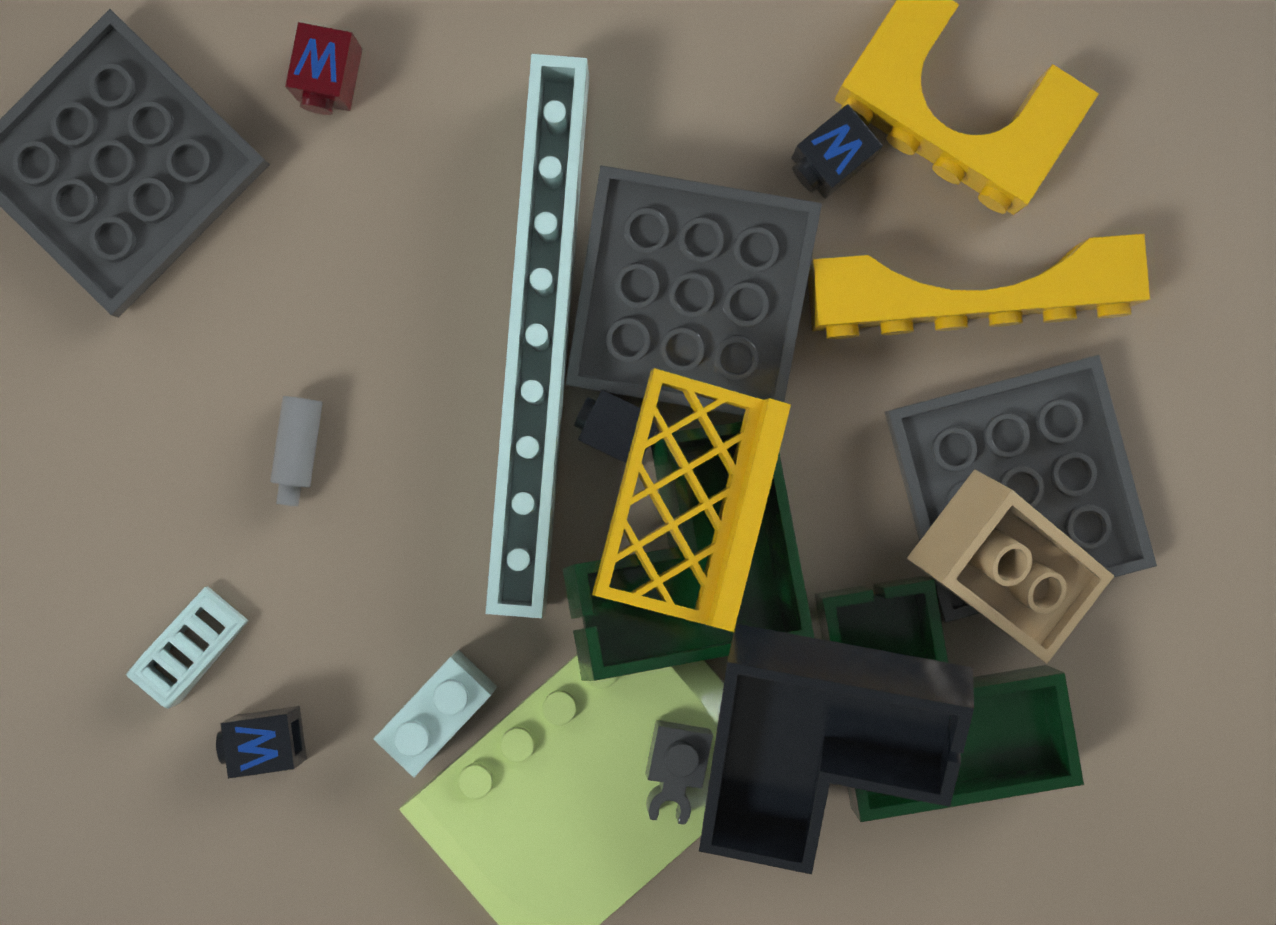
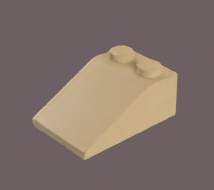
[907,469,1114,664]

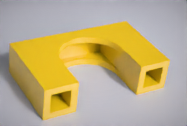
[834,0,1099,215]

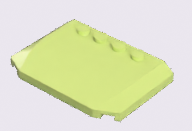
[399,654,724,925]

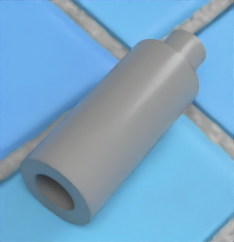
[270,396,323,506]

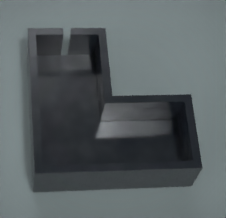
[699,624,974,875]

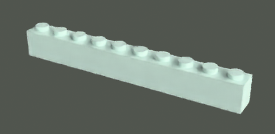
[485,54,589,618]

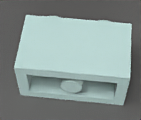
[374,650,497,777]

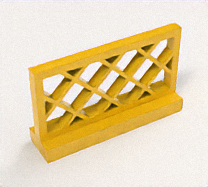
[592,368,791,632]

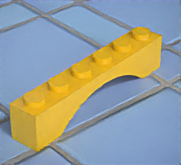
[808,234,1150,339]

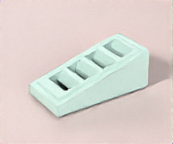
[126,586,249,709]

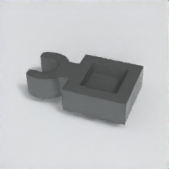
[645,720,713,825]

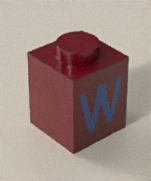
[285,22,363,115]

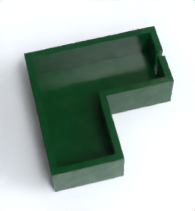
[563,422,815,681]
[815,576,1084,822]

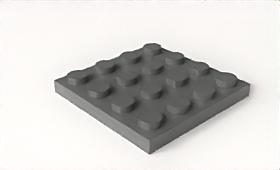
[0,9,270,318]
[565,165,822,416]
[885,355,1157,623]

